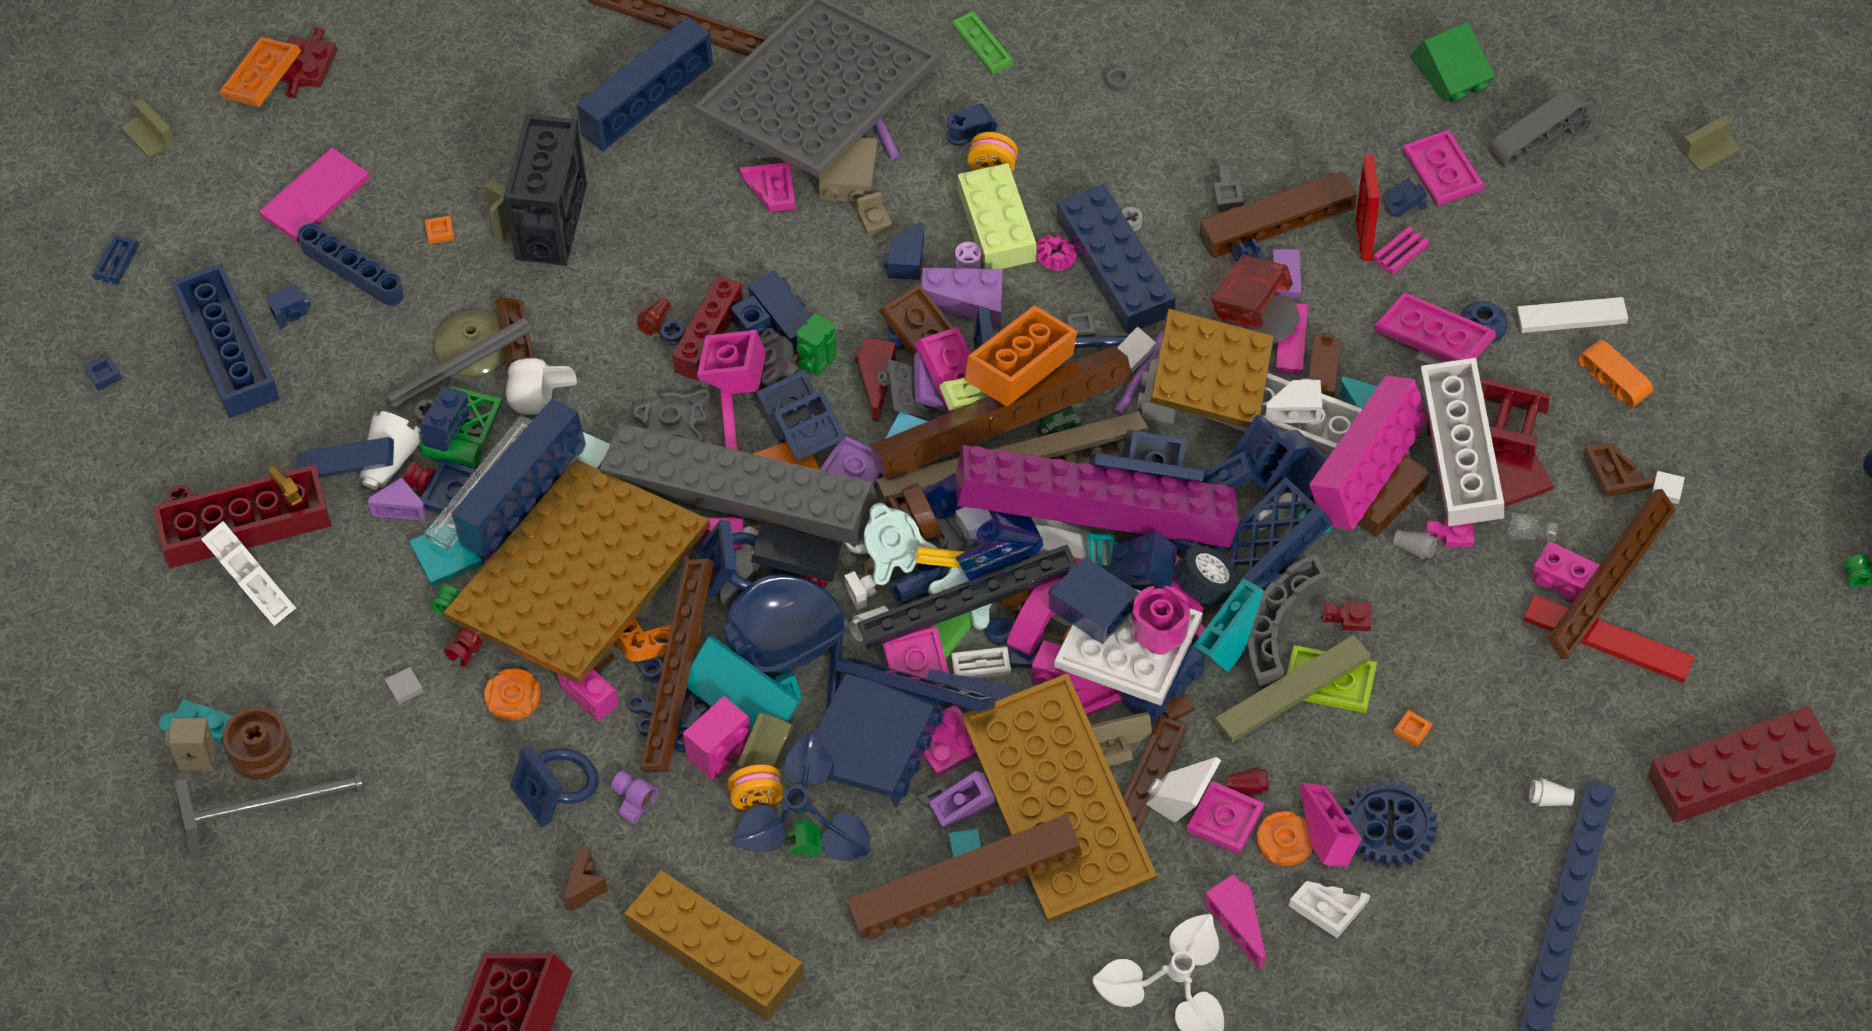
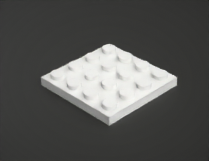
[1054,589,1202,705]

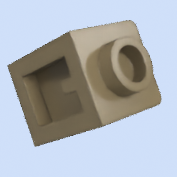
[857,192,893,236]

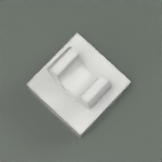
[844,571,876,610]

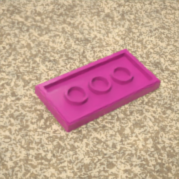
[259,148,370,242]
[1375,292,1495,362]

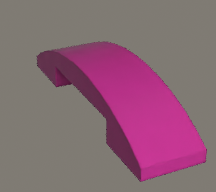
[1006,557,1081,657]

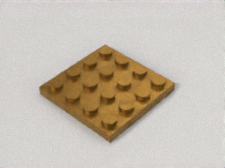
[1150,309,1274,428]

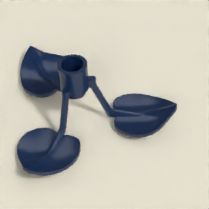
[732,732,871,860]

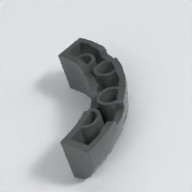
[1248,554,1328,689]

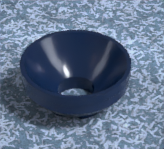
[1460,301,1507,343]

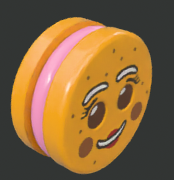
[968,132,1018,172]
[728,765,784,811]

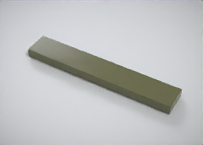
[1215,635,1371,743]

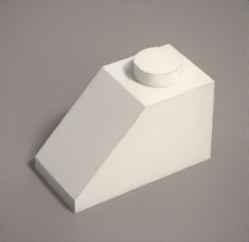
[1265,379,1322,423]

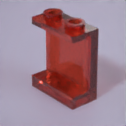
[1210,254,1293,328]

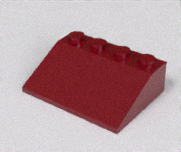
[454,953,573,1031]

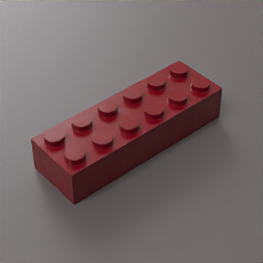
[153,464,332,568]
[1648,706,1837,823]

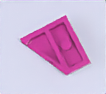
[740,162,796,212]

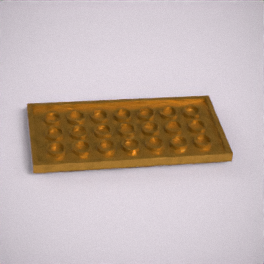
[961,673,1157,923]

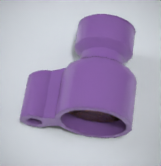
[611,770,658,824]

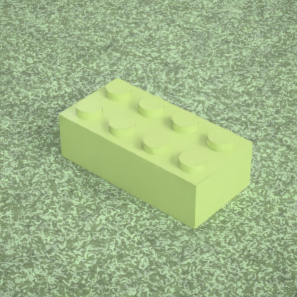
[958,163,1036,269]

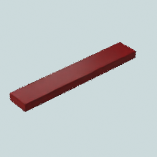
[1524,595,1695,683]

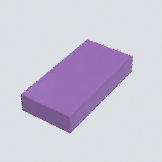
[1273,249,1301,297]

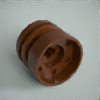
[875,482,942,542]

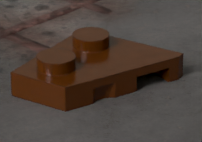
[1583,443,1655,497]

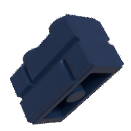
[420,387,469,452]

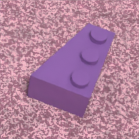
[922,268,1003,330]

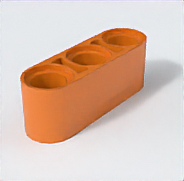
[1578,340,1653,409]

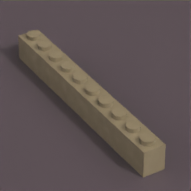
[876,411,1149,508]

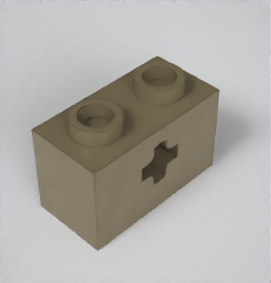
[165,718,217,770]

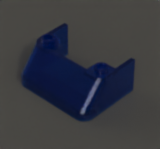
[923,472,1044,581]

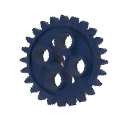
[1344,779,1438,869]

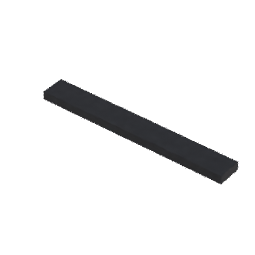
[857,544,1076,650]

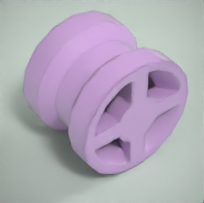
[955,241,982,269]

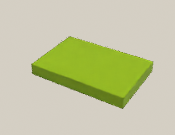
[1287,645,1377,713]

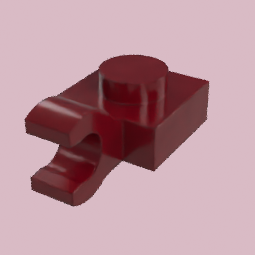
[1322,601,1372,631]

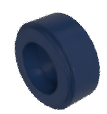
[986,617,1013,645]

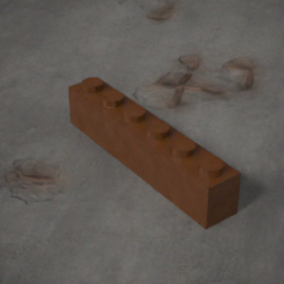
[1200,171,1357,258]

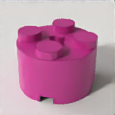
[1131,586,1190,655]

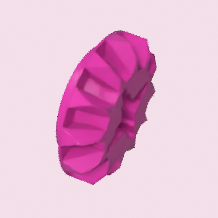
[1035,233,1077,271]

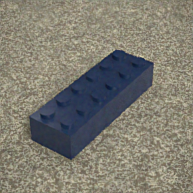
[577,17,713,152]
[1057,184,1176,334]
[172,263,280,418]
[451,399,586,559]

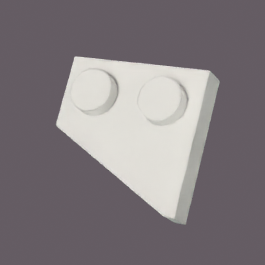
[1288,881,1370,938]

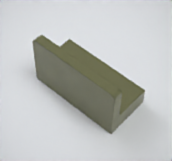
[121,98,175,158]
[1681,115,1741,172]
[485,180,510,242]
[737,713,795,768]

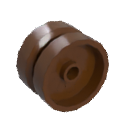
[223,707,292,780]

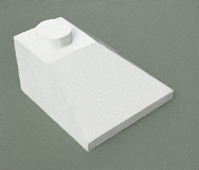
[1146,757,1221,822]

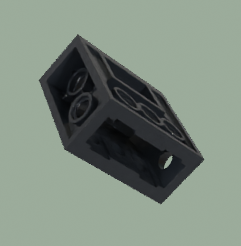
[503,114,588,266]

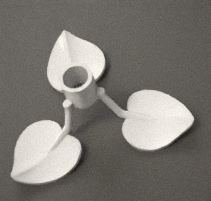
[1093,914,1224,1031]

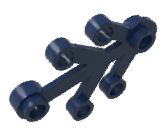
[628,657,708,752]

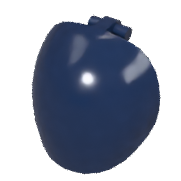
[723,575,849,674]

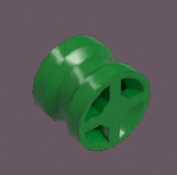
[1843,555,1872,588]
[430,585,461,617]

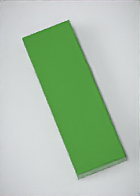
[952,11,1013,75]

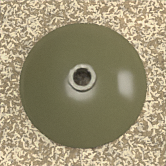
[433,310,507,377]

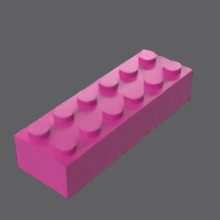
[1309,375,1428,530]

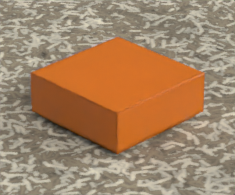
[425,215,455,244]
[1393,710,1433,748]

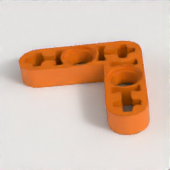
[615,618,701,662]

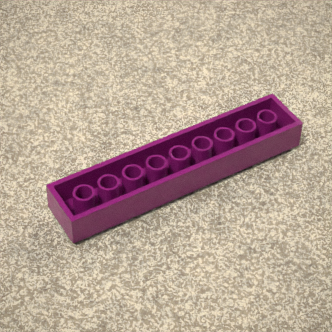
[956,445,1239,547]

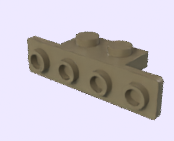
[1091,712,1152,765]

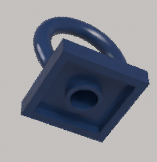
[698,520,779,597]
[510,746,599,827]

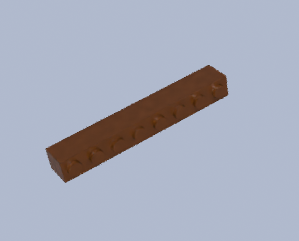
[847,814,1082,939]

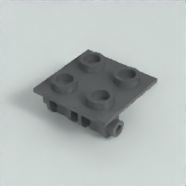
[877,359,933,420]

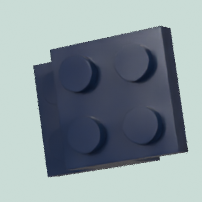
[755,370,846,462]
[1228,415,1329,501]

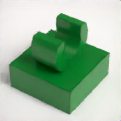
[788,818,822,857]

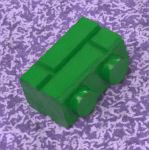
[796,314,837,375]

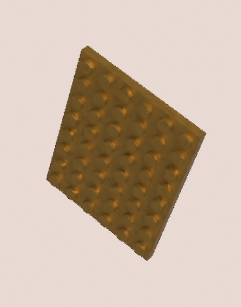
[443,459,710,684]

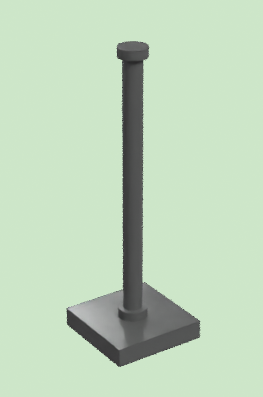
[174,773,363,859]

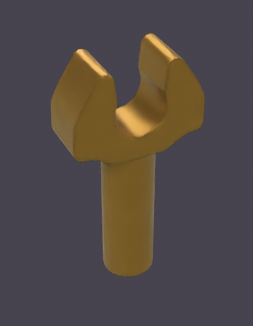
[268,466,302,506]

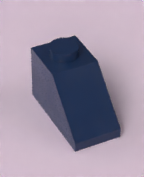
[883,223,925,280]

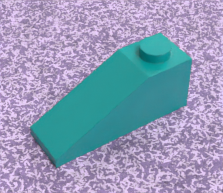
[1193,578,1264,672]

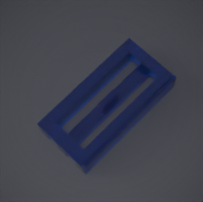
[92,235,139,285]

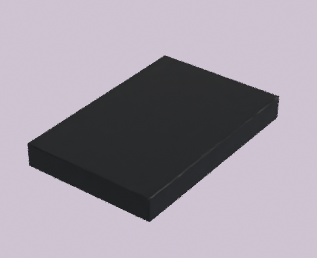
[751,522,842,582]

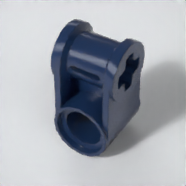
[947,103,997,146]

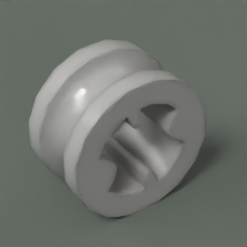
[1122,207,1143,232]

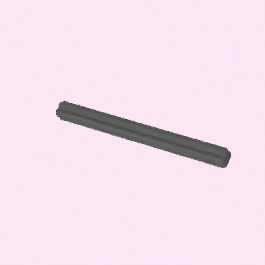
[387,318,532,408]

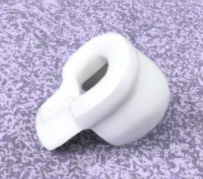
[506,358,577,415]

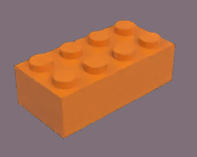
[964,305,1077,407]

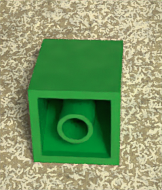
[1409,22,1495,103]

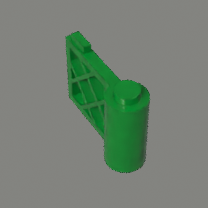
[419,386,503,469]

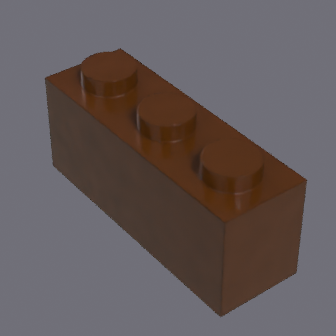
[1357,455,1430,538]

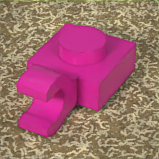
[1424,518,1474,547]

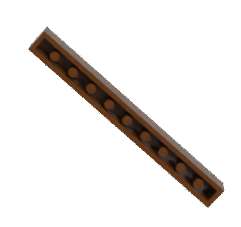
[870,346,1133,480]

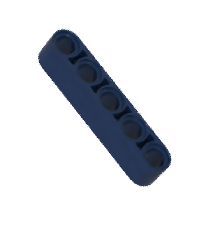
[298,223,404,306]

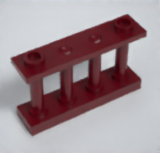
[1427,378,1551,458]

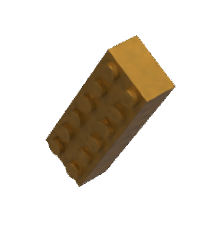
[624,870,804,1021]

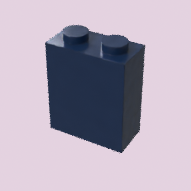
[1048,557,1139,644]

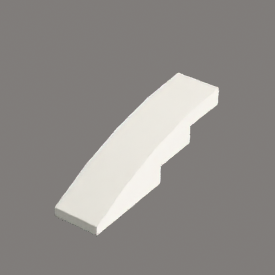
[201,521,296,626]

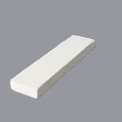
[1517,297,1628,333]

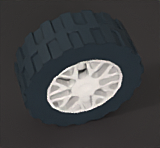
[1174,545,1239,606]

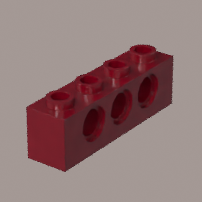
[672,275,743,381]

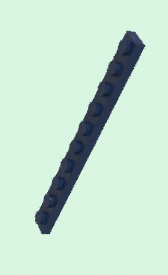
[1518,780,1616,1031]

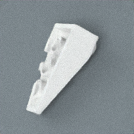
[1018,516,1119,571]

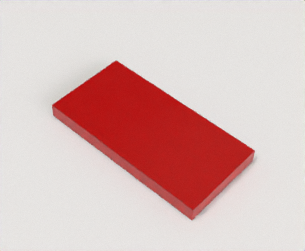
[1355,155,1380,261]

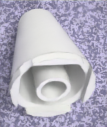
[359,411,422,490]

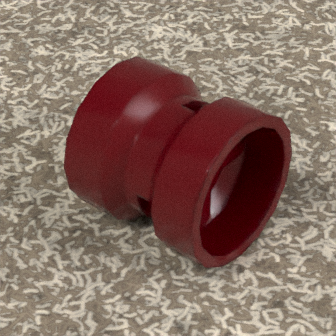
[444,628,483,667]

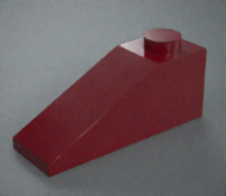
[855,337,896,422]

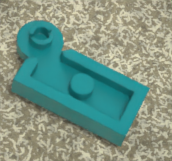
[159,699,233,744]

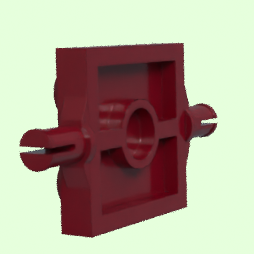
[279,27,338,99]

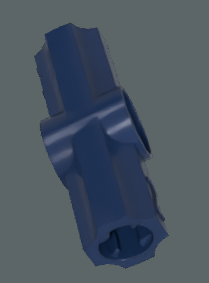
[890,550,966,605]

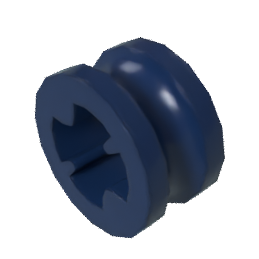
[660,320,685,345]

